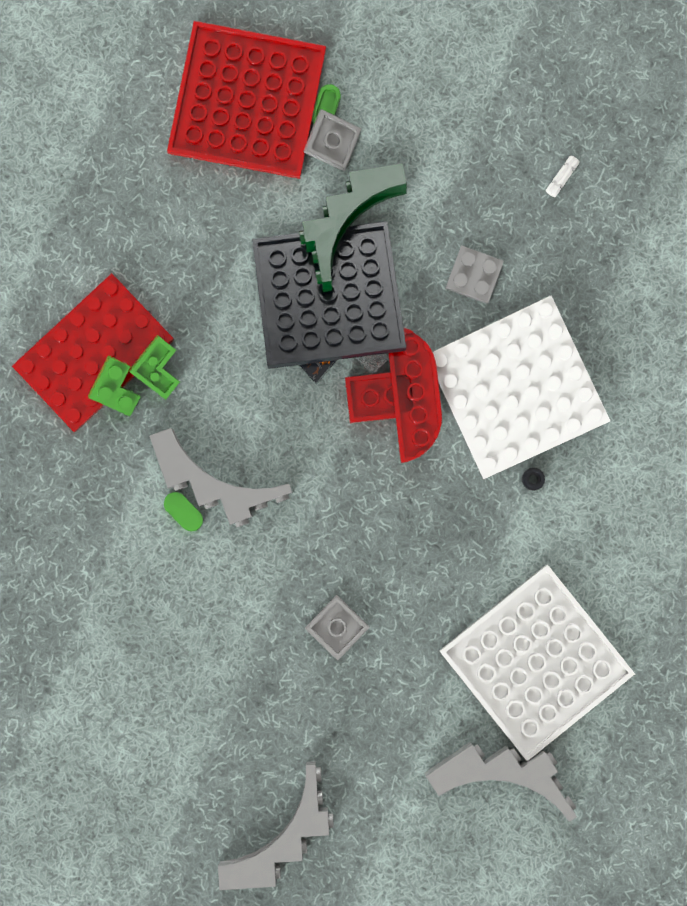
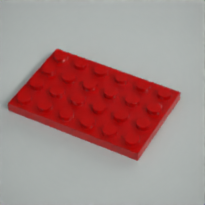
[12,273,174,432]

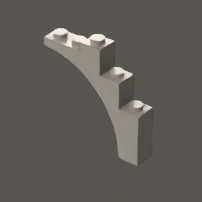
[149,428,293,527]
[425,742,577,822]
[218,761,334,890]

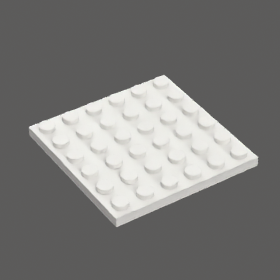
[433,296,610,479]
[439,565,635,761]

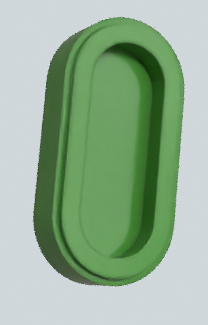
[312,84,341,125]
[164,492,203,531]

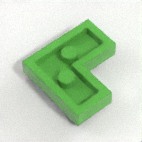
[129,335,180,400]
[88,355,140,416]

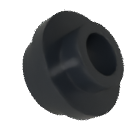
[522,468,545,491]

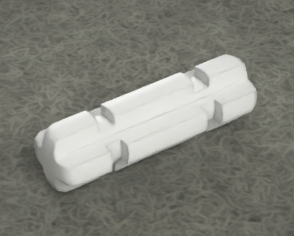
[546,156,580,197]

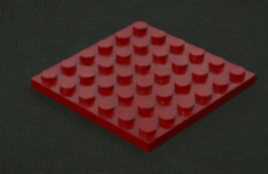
[167,21,326,179]

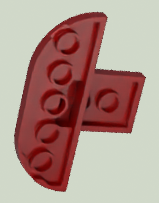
[345,327,442,463]

